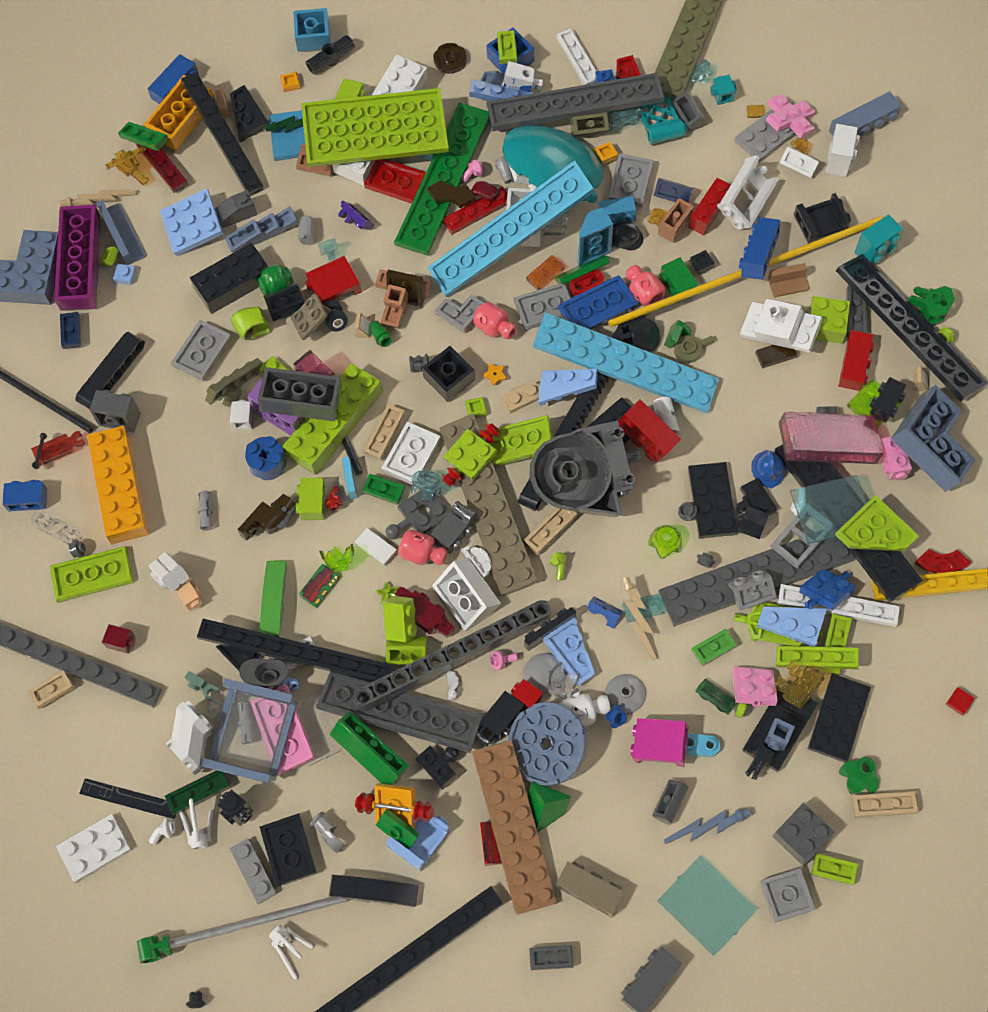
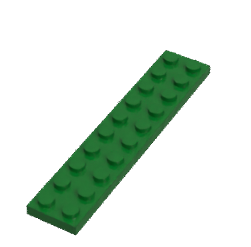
[394,103,490,256]

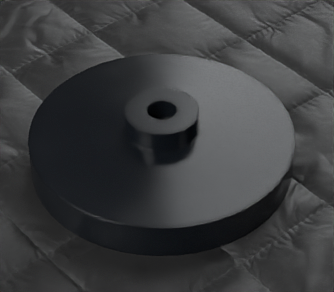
[632,319,660,352]

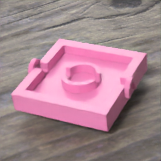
[732,667,778,707]

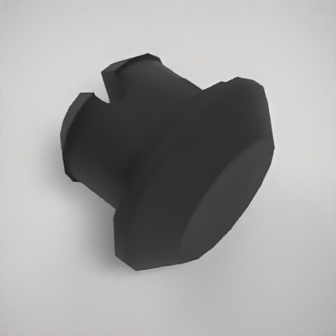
[186,991,205,1009]

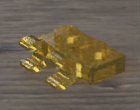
[774,661,825,709]

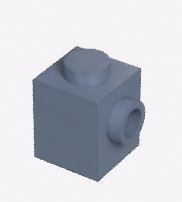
[764,718,795,751]

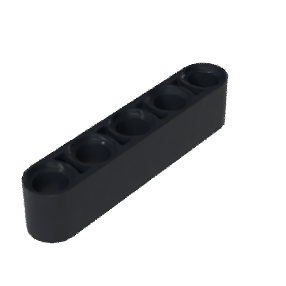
[75,332,145,409]

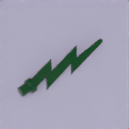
[265,115,303,133]

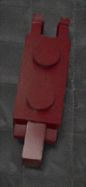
[396,587,455,638]

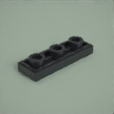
[524,607,576,652]

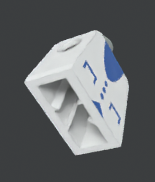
[503,61,543,92]

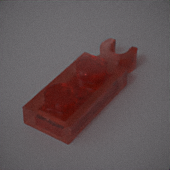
[31,431,86,466]

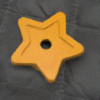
[482,364,506,385]

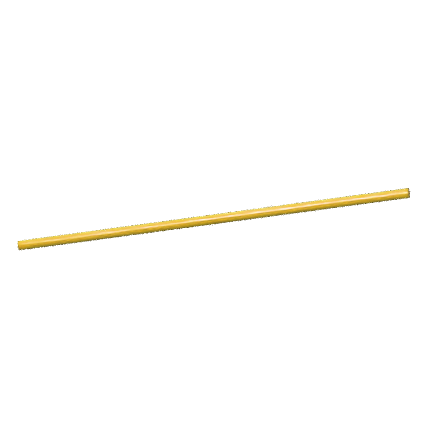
[608,216,882,327]

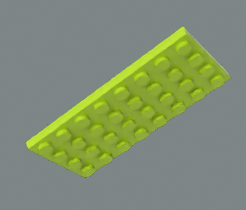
[301,88,449,167]

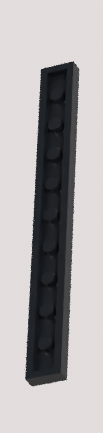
[197,618,396,682]
[315,886,503,1012]

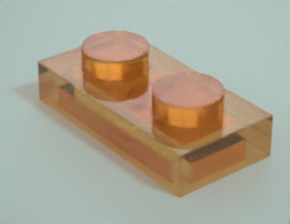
[526,255,564,290]

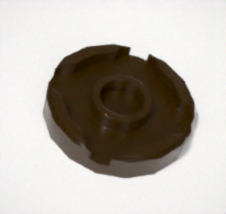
[433,43,467,74]

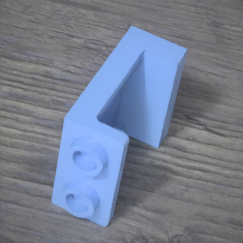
[386,804,450,871]

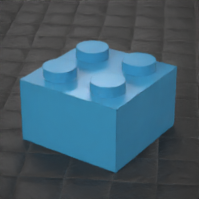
[293,8,331,51]

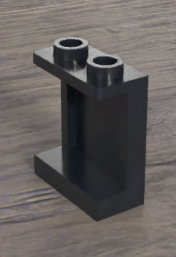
[794,193,851,244]

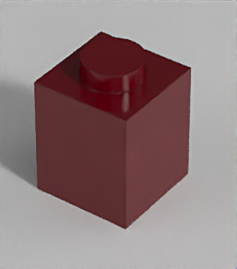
[102,624,136,654]

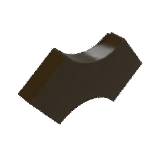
[427,180,476,208]

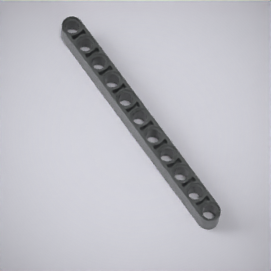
[355,600,551,711]

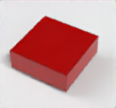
[945,687,975,716]

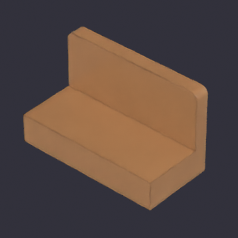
[768,263,809,297]

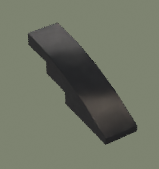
[329,874,419,907]

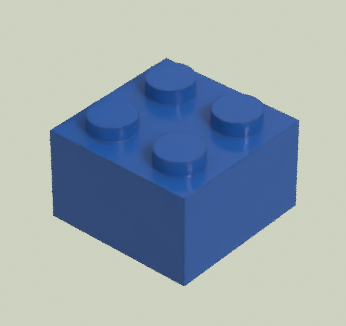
[486,27,535,76]

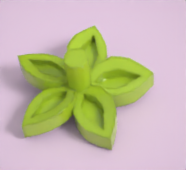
[375,582,398,604]

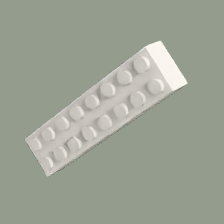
[332,54,427,186]

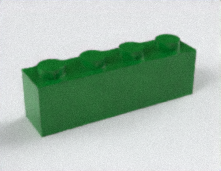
[329,711,409,785]

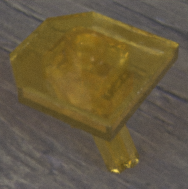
[105,146,149,185]

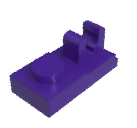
[338,200,375,230]

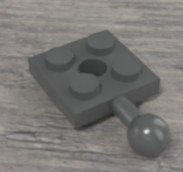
[386,485,450,539]

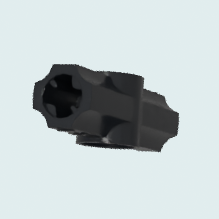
[305,35,355,74]

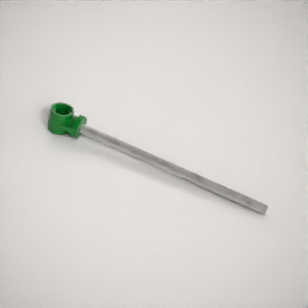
[137,897,347,964]

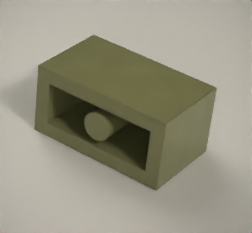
[570,112,609,136]

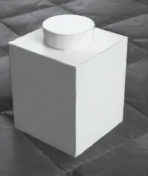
[230,400,253,430]

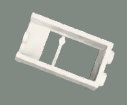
[717,155,779,230]

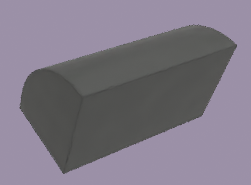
[672,90,710,129]

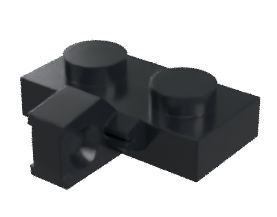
[736,478,777,516]

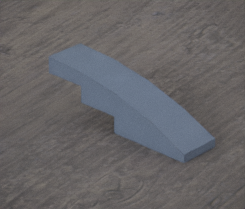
[225,206,299,253]

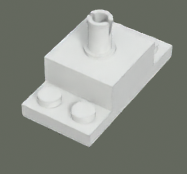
[740,299,823,353]

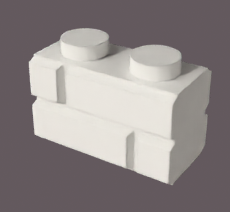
[149,552,189,592]

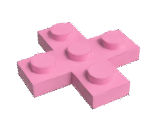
[766,94,816,138]

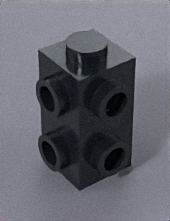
[869,377,907,423]
[217,789,254,826]

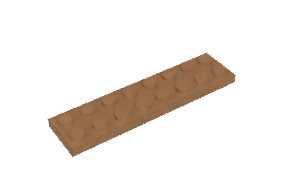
[472,741,557,915]

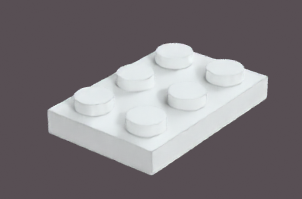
[381,422,441,486]
[56,814,132,883]

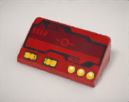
[480,822,502,866]

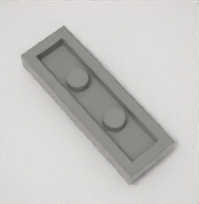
[229,838,277,905]

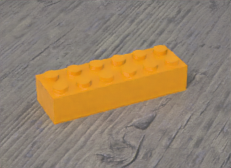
[87,425,149,545]

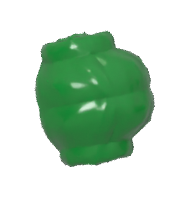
[258,265,294,296]

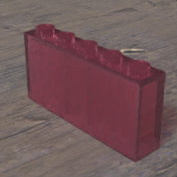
[778,411,884,464]

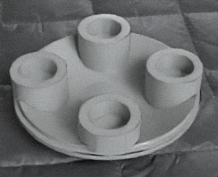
[524,654,564,694]

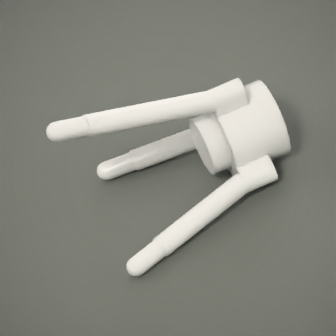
[180,799,213,850]
[269,925,314,980]

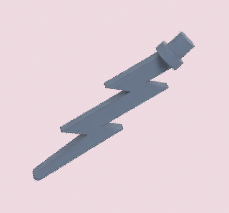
[664,808,751,844]

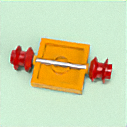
[355,783,434,829]

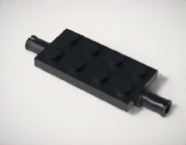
[742,672,818,780]

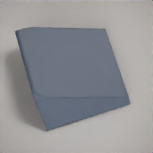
[480,71,504,86]

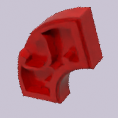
[915,549,972,574]

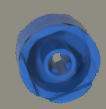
[245,436,286,480]

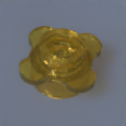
[791,138,809,155]
[647,208,667,227]

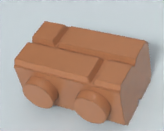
[658,198,694,242]

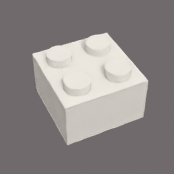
[825,124,860,177]

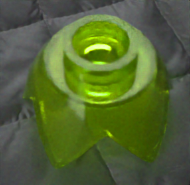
[648,524,683,559]
[319,544,354,572]

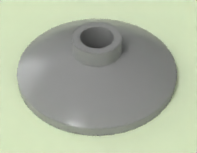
[605,674,645,714]

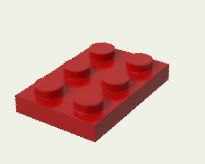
[364,159,426,204]

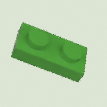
[691,629,736,666]

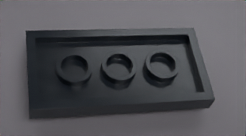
[688,462,738,539]
[807,673,871,763]

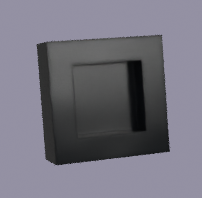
[690,250,715,274]

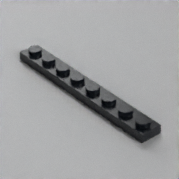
[181,72,264,195]

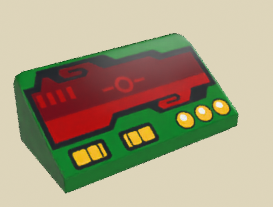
[299,563,340,608]

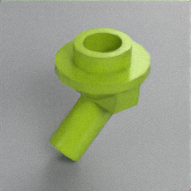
[549,552,567,580]

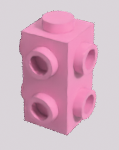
[877,436,912,480]

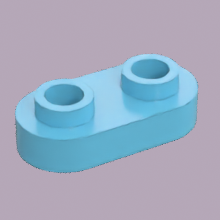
[686,733,720,757]

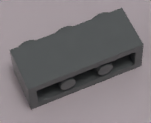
[621,947,682,1012]

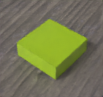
[465,397,487,418]

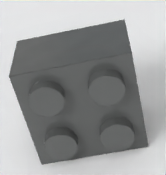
[89,390,141,433]
[772,802,835,866]

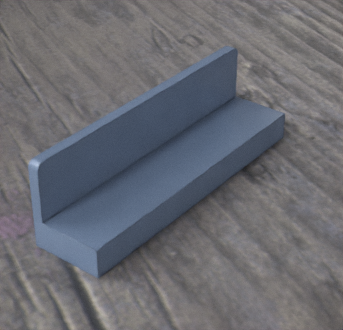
[96,200,146,265]

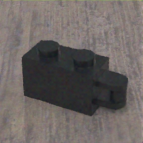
[476,691,524,747]

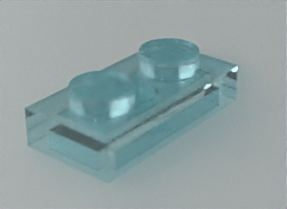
[622,593,666,623]

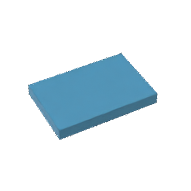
[269,110,305,161]

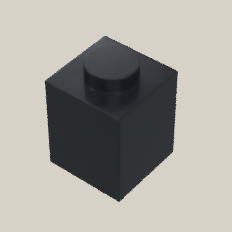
[737,506,769,540]

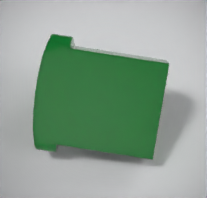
[664,320,692,348]

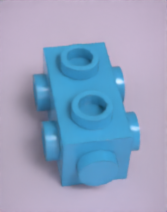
[597,196,636,225]

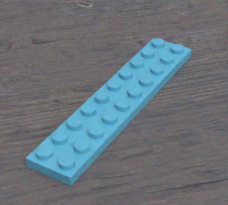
[427,160,595,297]
[532,313,719,413]

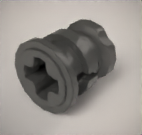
[409,353,429,373]

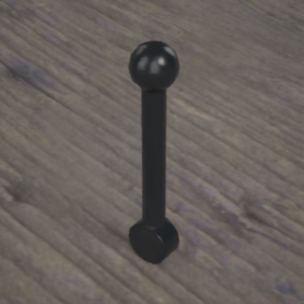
[32,433,47,469]

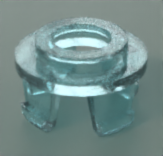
[411,470,443,501]

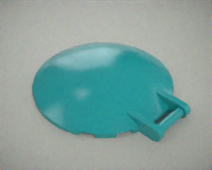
[502,125,604,203]

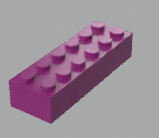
[54,205,101,311]

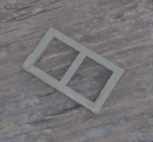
[770,505,834,569]

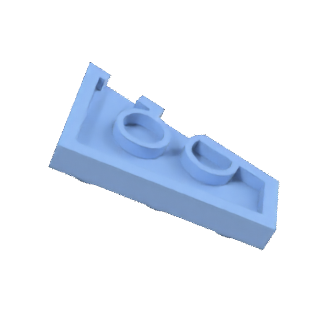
[538,369,598,406]
[757,607,827,647]
[543,617,595,687]

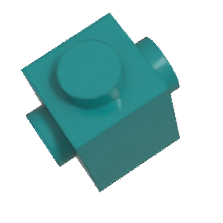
[710,74,736,105]

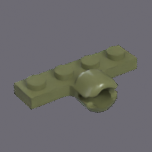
[205,358,263,407]

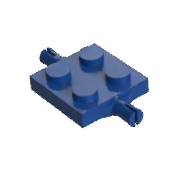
[799,570,856,610]

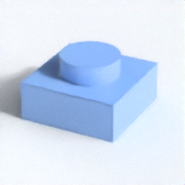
[113,264,136,285]

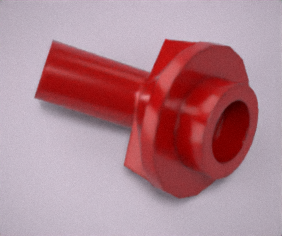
[324,486,343,511]

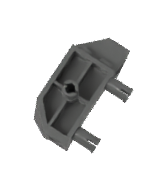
[529,421,641,517]

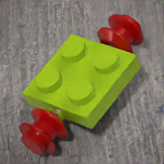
[441,423,500,487]

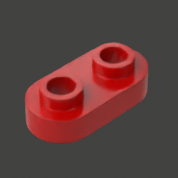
[570,270,604,296]

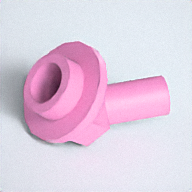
[462,160,484,183]
[489,650,518,670]

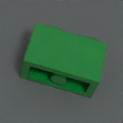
[659,257,698,303]

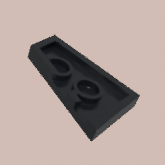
[230,85,269,142]

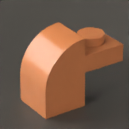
[381,284,408,329]

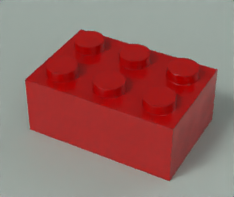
[618,399,681,463]

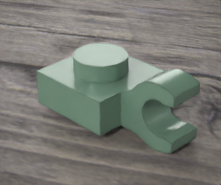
[185,671,219,702]

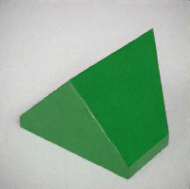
[527,781,571,833]

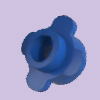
[605,705,627,728]

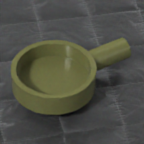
[674,336,714,364]

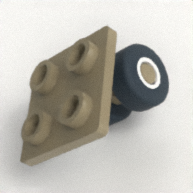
[291,293,348,341]

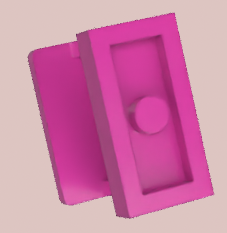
[630,718,689,767]

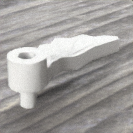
[446,670,459,701]

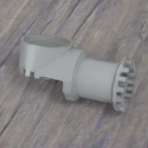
[310,811,345,853]

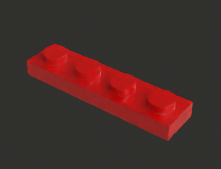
[443,186,508,235]

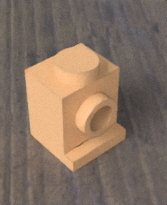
[175,576,203,611]

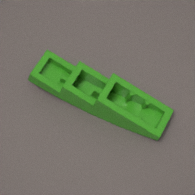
[260,561,287,637]

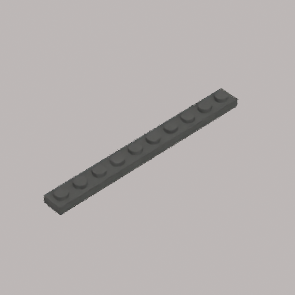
[0,624,162,708]

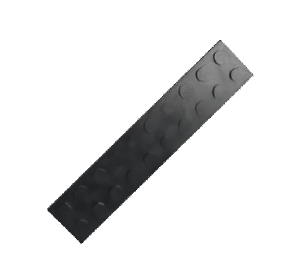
[836,254,988,402]
[774,430,923,603]

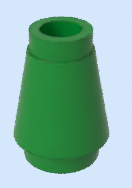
[369,321,393,347]

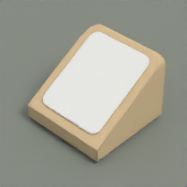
[355,313,372,338]
[913,366,928,391]

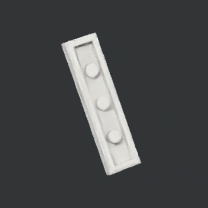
[556,28,596,85]

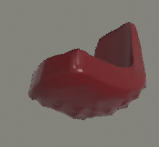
[472,181,497,201]

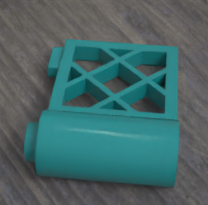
[635,96,687,145]

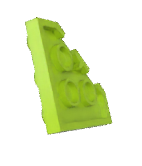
[834,495,919,551]

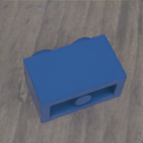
[2,480,47,512]

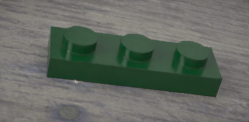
[165,770,230,815]

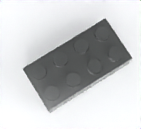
[257,367,342,421]

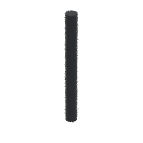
[342,436,363,475]

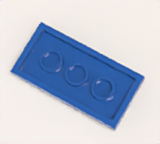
[557,275,638,330]

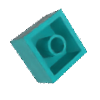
[854,214,903,264]

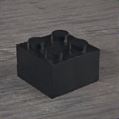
[422,346,475,402]

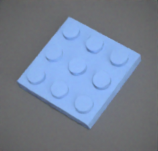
[160,188,224,256]

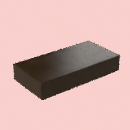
[755,345,797,368]

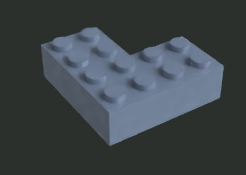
[0,230,58,305]
[891,385,975,492]

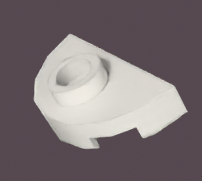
[461,546,491,580]

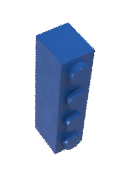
[739,217,780,280]

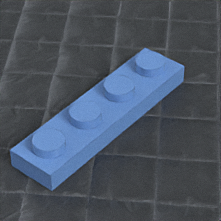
[469,80,534,101]

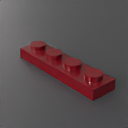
[135,143,188,193]

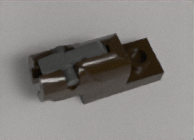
[237,494,296,540]

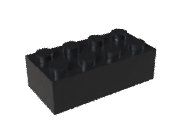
[189,242,269,314]

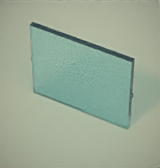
[790,475,867,544]
[657,855,757,956]

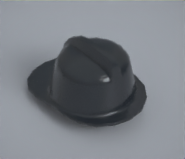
[612,221,644,251]

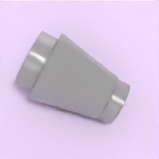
[495,156,514,184]

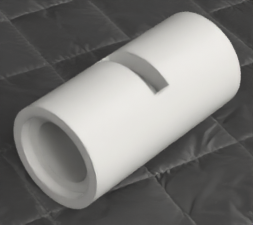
[653,397,680,435]

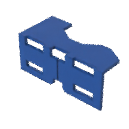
[587,596,623,629]

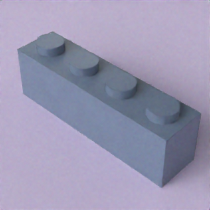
[829,91,902,136]

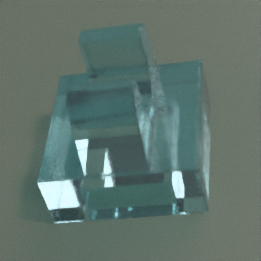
[690,59,713,84]
[318,238,338,261]

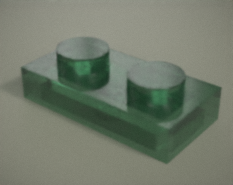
[695,678,738,715]

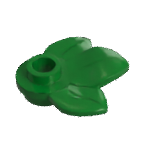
[839,757,879,794]

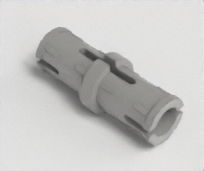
[198,491,213,531]

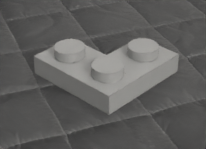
[435,295,484,333]

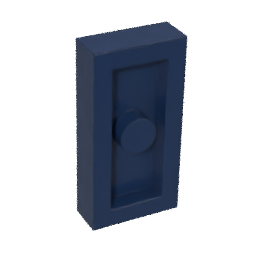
[653,178,693,203]
[60,312,81,349]

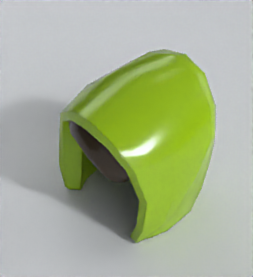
[231,306,270,340]

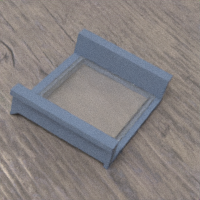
[200,678,298,783]

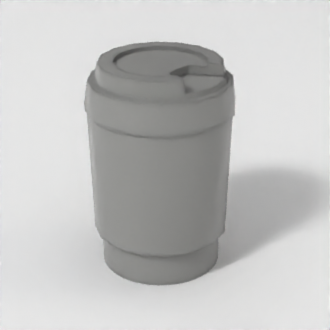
[298,216,315,245]

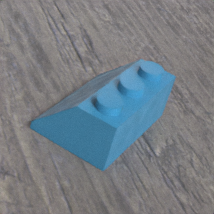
[577,207,613,266]

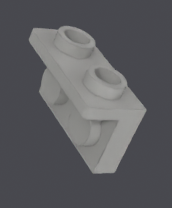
[729,570,777,611]

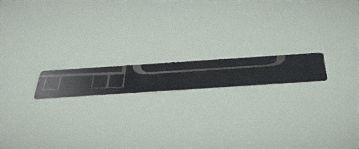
[79,779,177,819]

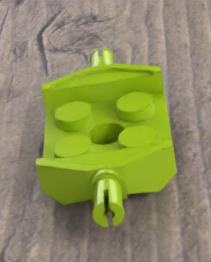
[733,602,823,646]

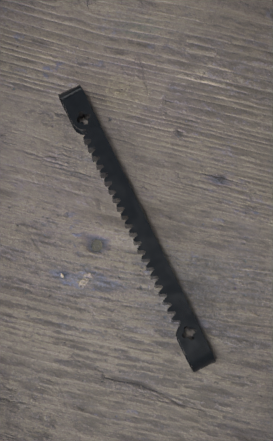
[518,308,646,511]

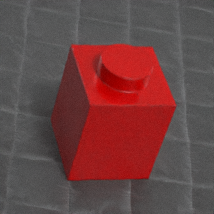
[511,679,543,710]

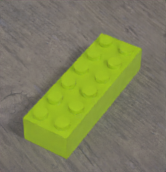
[282,363,383,475]

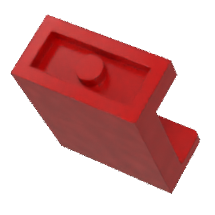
[305,256,362,304]

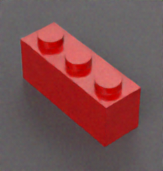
[688,178,731,236]
[838,330,875,391]

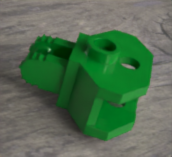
[909,286,955,326]

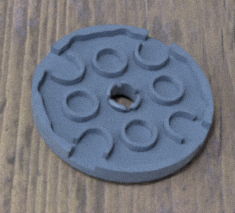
[508,702,587,785]

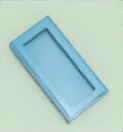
[342,457,357,499]

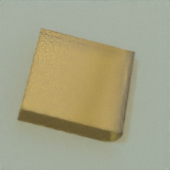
[746,105,765,118]

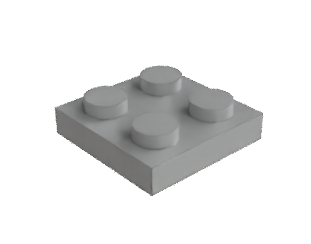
[760,868,816,923]

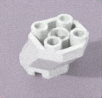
[166,701,213,776]

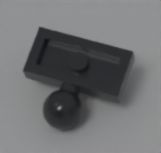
[415,745,460,790]

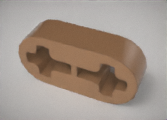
[214,88,230,118]

